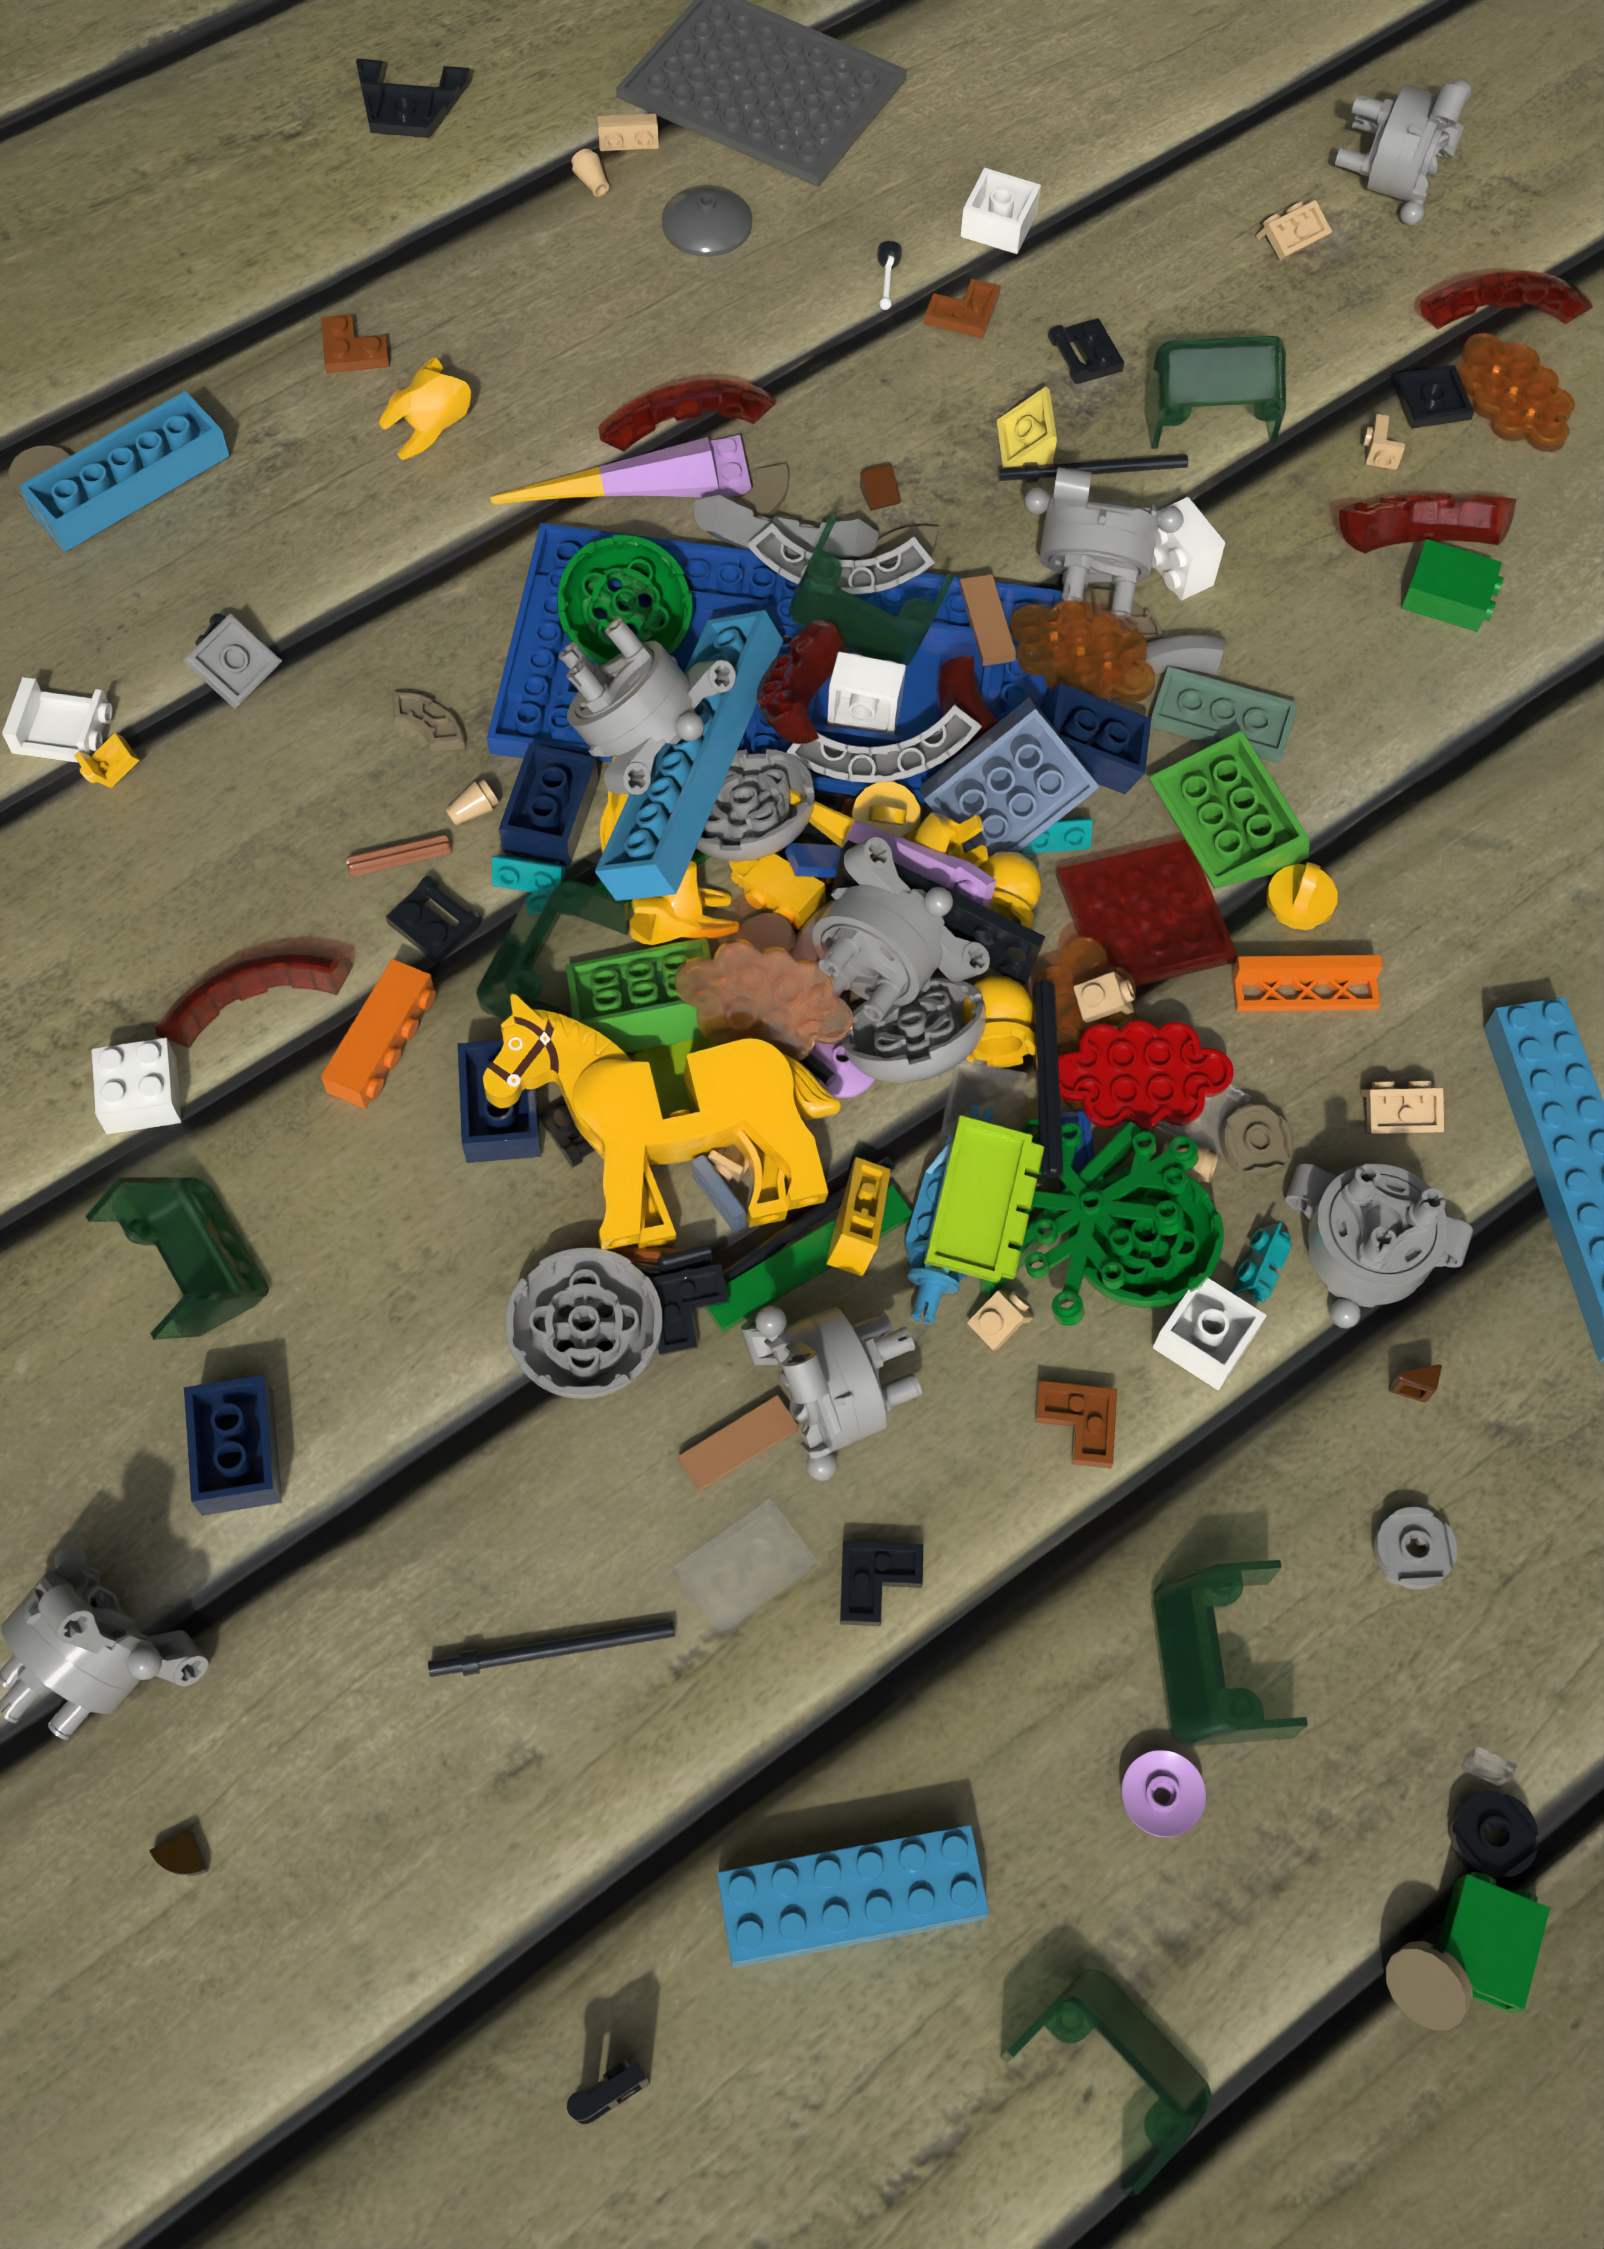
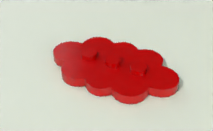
[1058,1020,1234,1130]

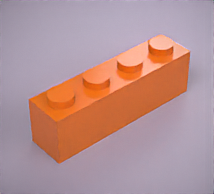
[321,959,436,1109]

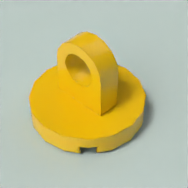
[851,781,921,838]
[1266,862,1338,930]

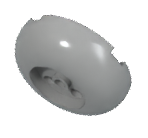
[696,749,815,862]
[841,978,986,1083]
[505,1247,663,1399]

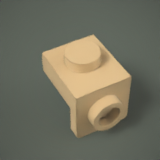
[1363,414,1405,470]
[1073,971,1135,1023]
[708,1145,749,1185]
[967,1290,1034,1350]

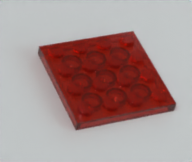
[1056,839,1238,987]

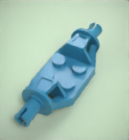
[904,1105,994,1324]

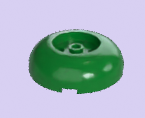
[557,535,692,666]
[1069,1165,1224,1308]

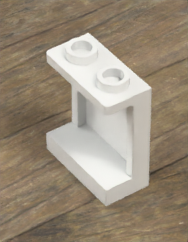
[2,677,112,763]

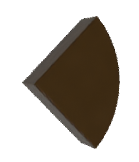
[149,1830,208,1876]

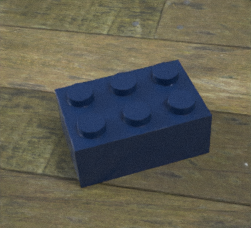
[1040,682,1152,794]
[499,743,599,867]
[457,1040,541,1163]
[184,1375,282,1516]

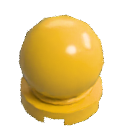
[978,851,1042,929]
[961,975,1035,1068]

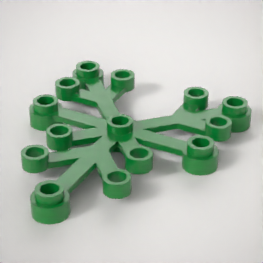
[1016,1119,1199,1326]

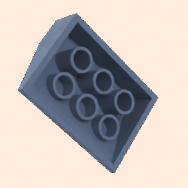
[919,697,1100,857]

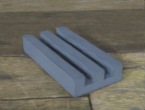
[692,1154,746,1233]

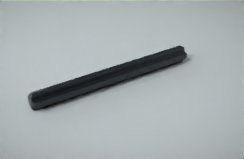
[1033,979,1064,1180]

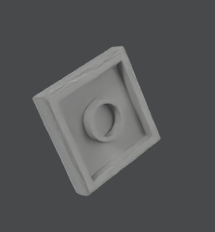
[183,613,282,709]

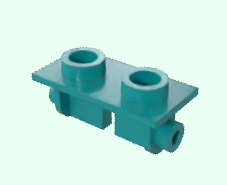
[1022,815,1093,854]
[492,853,567,897]
[1232,1222,1292,1303]

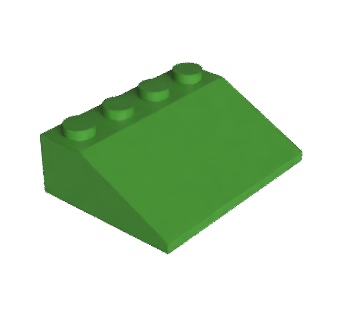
[1149,730,1309,889]
[566,937,726,1052]

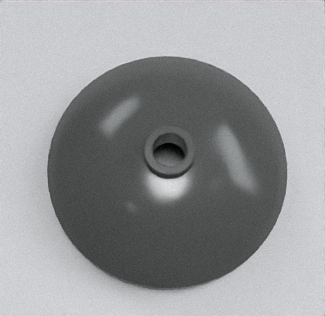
[662,185,752,257]

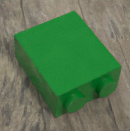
[1401,539,1504,632]
[1436,1872,1550,2014]

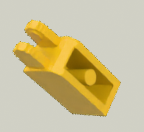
[729,853,826,931]

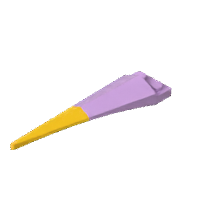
[490,435,752,504]
[789,788,996,908]

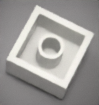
[960,168,1041,254]
[1152,497,1225,601]
[827,652,906,735]
[92,1038,182,1134]
[1153,1273,1267,1391]

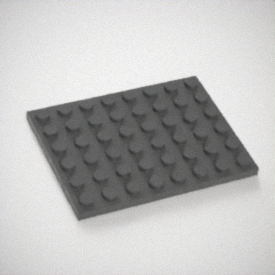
[616,0,907,187]

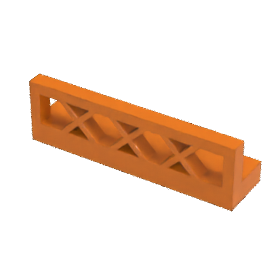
[1231,955,1383,1012]

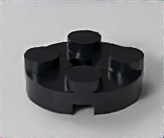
[1448,1791,1538,1879]

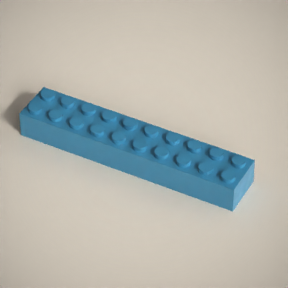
[595,610,783,901]
[1484,997,1604,1362]

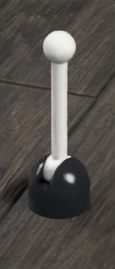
[877,241,902,310]

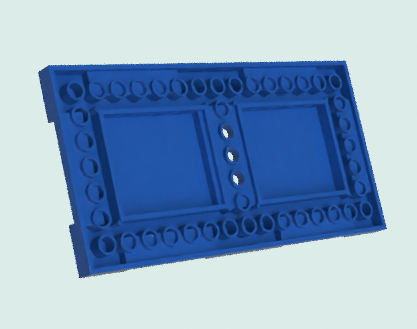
[487,523,1062,805]

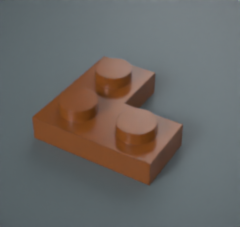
[924,278,1001,339]
[321,314,390,373]
[1035,1380,1117,1469]

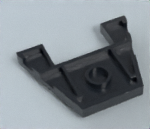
[356,58,471,138]

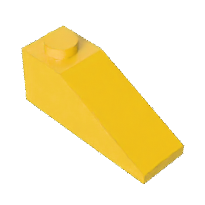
[826,1157,891,1276]

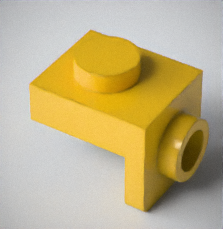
[74,733,140,788]

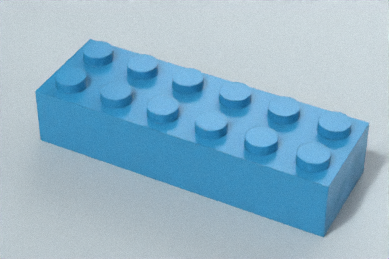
[18,391,229,553]
[717,1825,989,1968]

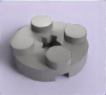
[1374,1507,1458,1590]

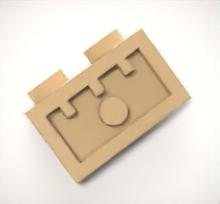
[597,114,659,151]
[1256,200,1332,261]
[1361,1081,1444,1134]

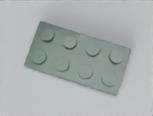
[1151,666,1298,764]

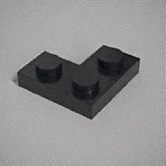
[649,1264,730,1356]
[840,1541,924,1626]

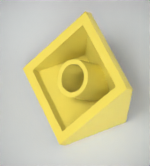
[996,386,1057,468]

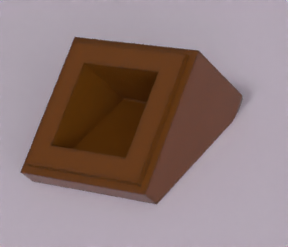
[860,464,901,511]
[1389,1364,1442,1403]

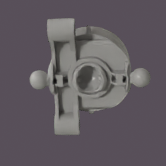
[1335,79,1472,225]
[1024,467,1184,617]
[558,618,736,795]
[811,837,990,1023]
[1285,1163,1473,1329]
[741,1306,922,1481]
[0,1544,208,1740]

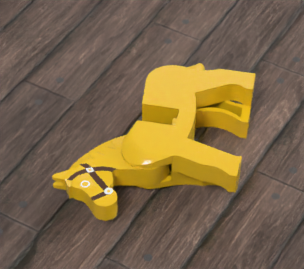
[483,994,841,1250]

